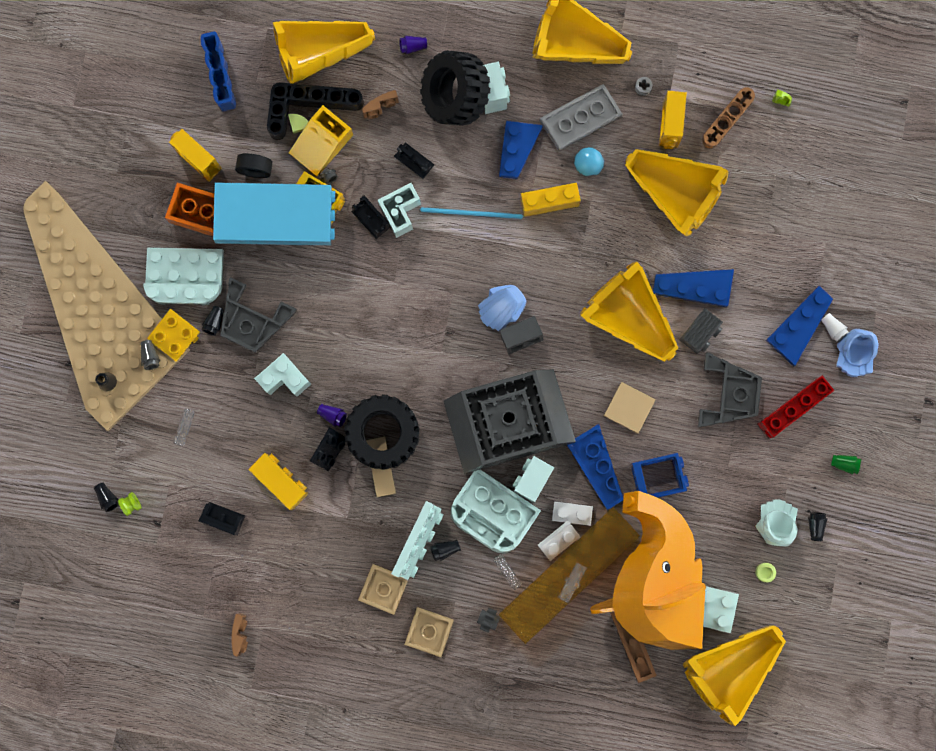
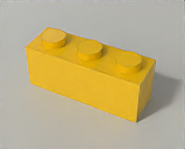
[520,182,581,217]
[248,453,308,510]

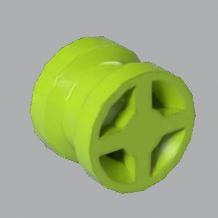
[118,492,142,516]

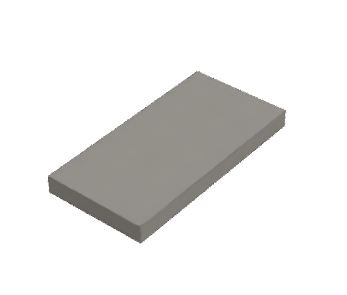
[539,84,623,151]

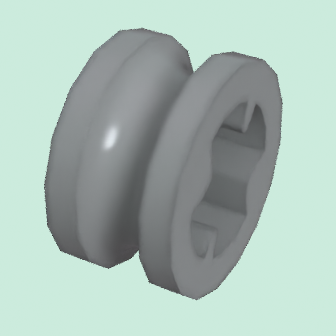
[635,77,653,96]

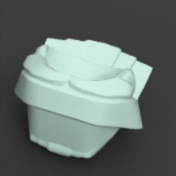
[756,499,798,547]

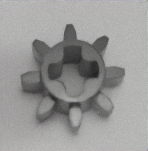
[477,607,500,633]

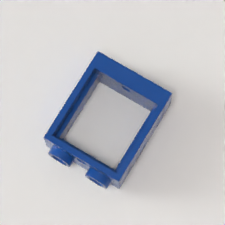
[630,453,689,498]

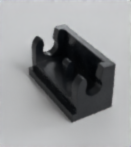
[351,195,390,239]
[198,502,245,536]

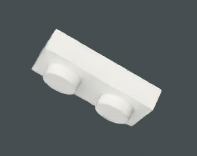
[552,501,593,526]
[538,521,580,561]

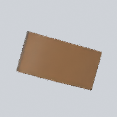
[362,90,399,119]
[232,613,248,657]

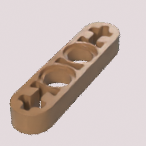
[702,87,755,149]

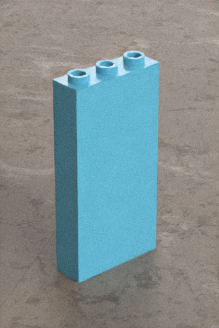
[213,183,335,245]

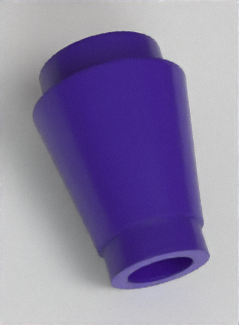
[399,36,427,54]
[317,404,347,427]

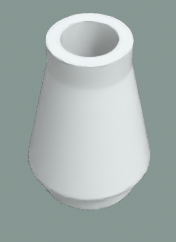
[821,313,849,342]

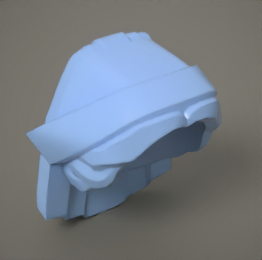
[478,285,526,331]
[836,329,879,377]

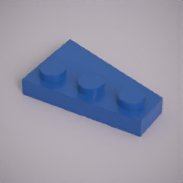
[499,121,543,179]

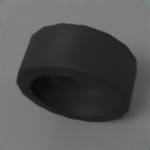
[235,153,273,178]

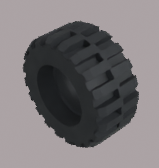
[420,50,491,126]
[344,394,420,470]

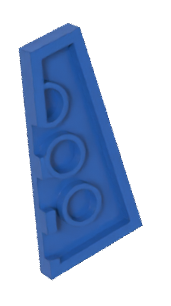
[653,269,734,307]
[766,286,833,367]
[567,424,623,510]

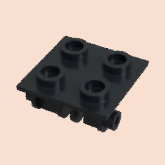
[310,427,346,472]

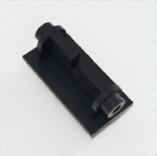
[394,142,435,179]

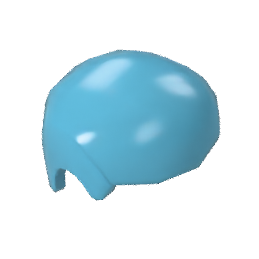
[574,147,604,176]

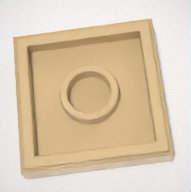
[604,382,656,434]
[358,564,409,615]
[404,607,454,657]

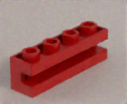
[757,375,835,439]

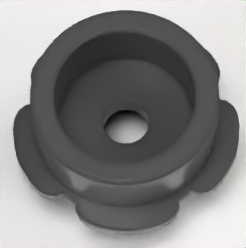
[320,168,338,185]

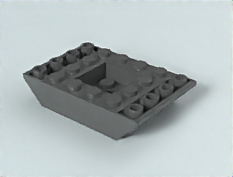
[443,369,576,474]

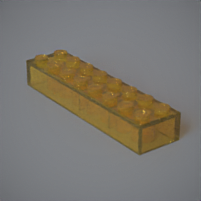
[498,507,640,644]

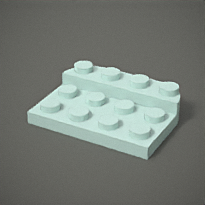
[143,248,224,306]
[450,470,541,554]
[391,501,444,580]

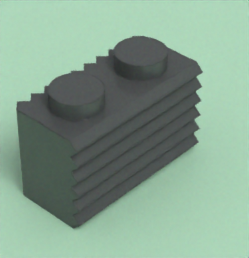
[679,308,723,354]

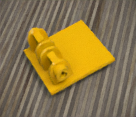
[147,308,200,362]

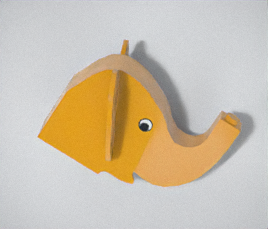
[590,491,706,650]

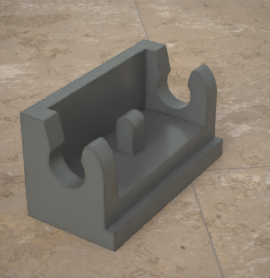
[499,316,544,355]

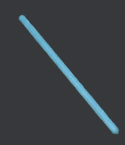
[419,207,524,219]

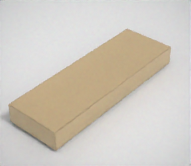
[366,437,396,497]

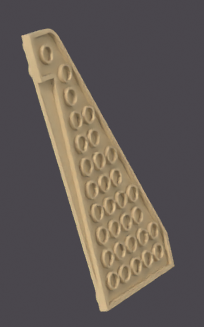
[24,181,190,431]

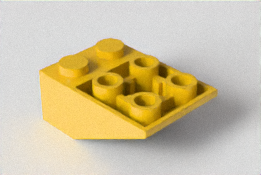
[289,105,353,177]

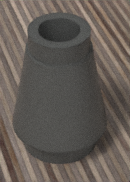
[140,340,160,370]

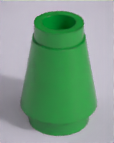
[831,455,861,475]

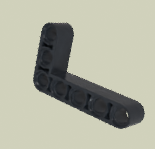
[267,82,364,140]

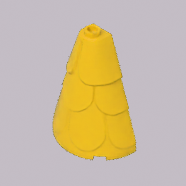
[532,0,632,64]
[273,21,375,83]
[625,149,728,236]
[580,261,678,362]
[683,625,786,726]

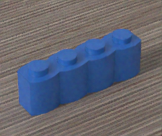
[201,31,236,112]

